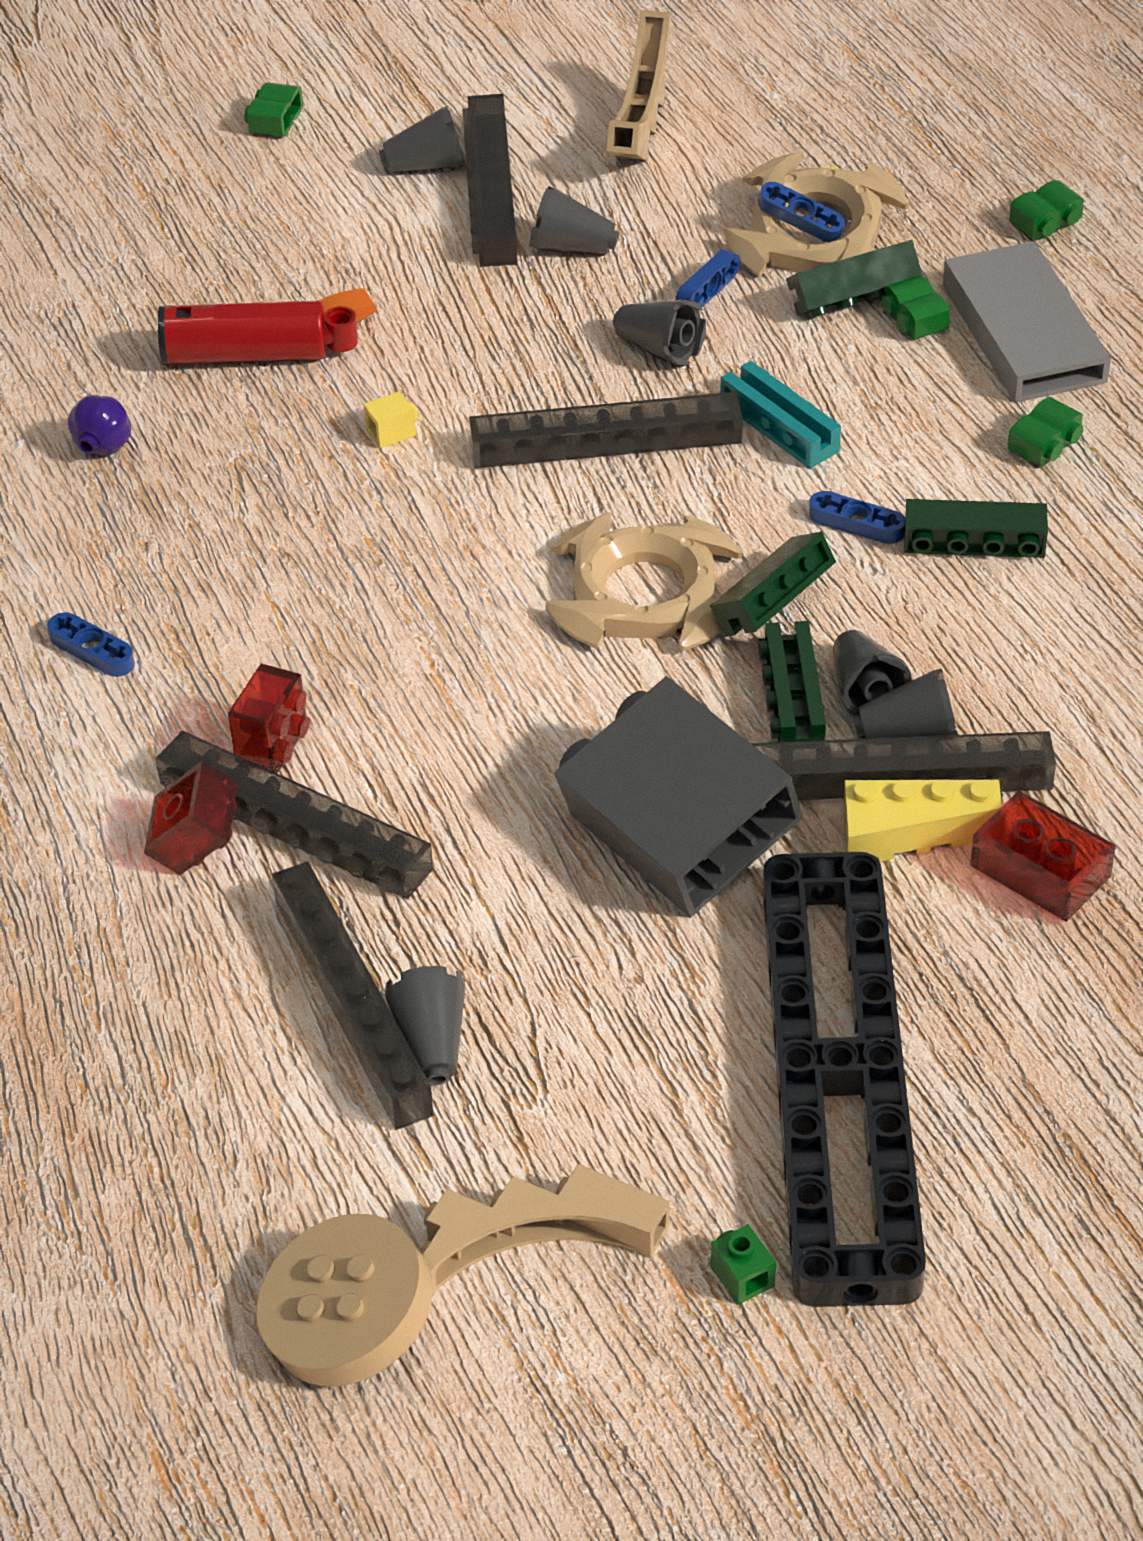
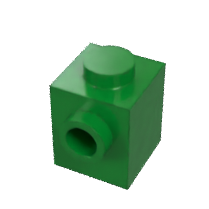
[711,1224,776,1305]

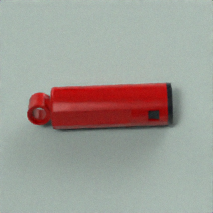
[158,300,358,365]

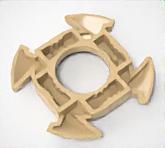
[724,151,909,277]
[546,512,742,651]

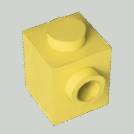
[363,391,418,448]

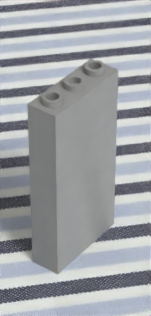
[943,241,1111,403]

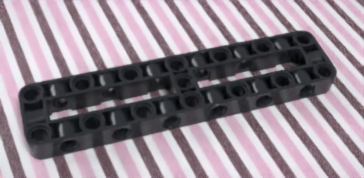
[763,852,926,1307]

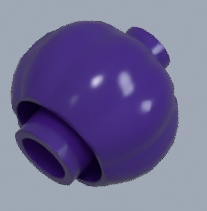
[67,395,131,456]

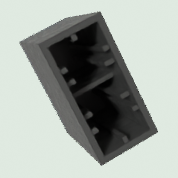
[554,675,803,918]

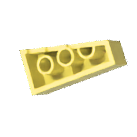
[843,780,1002,862]

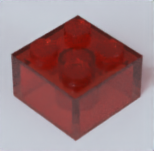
[228,663,310,776]
[144,761,238,876]

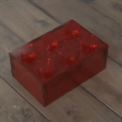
[970,790,1116,922]

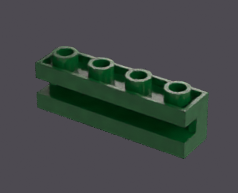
[786,240,923,318]
[904,499,1048,558]
[710,531,836,637]
[758,621,826,753]

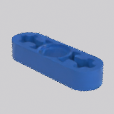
[757,182,845,242]
[675,249,740,307]
[809,491,905,544]
[47,612,135,677]

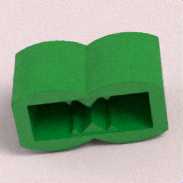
[244,82,303,136]
[1009,180,1084,240]
[882,275,950,339]
[1007,397,1084,467]

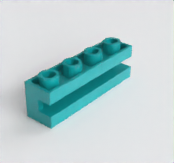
[720,360,841,469]

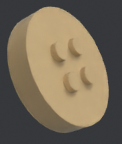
[256,1213,433,1387]

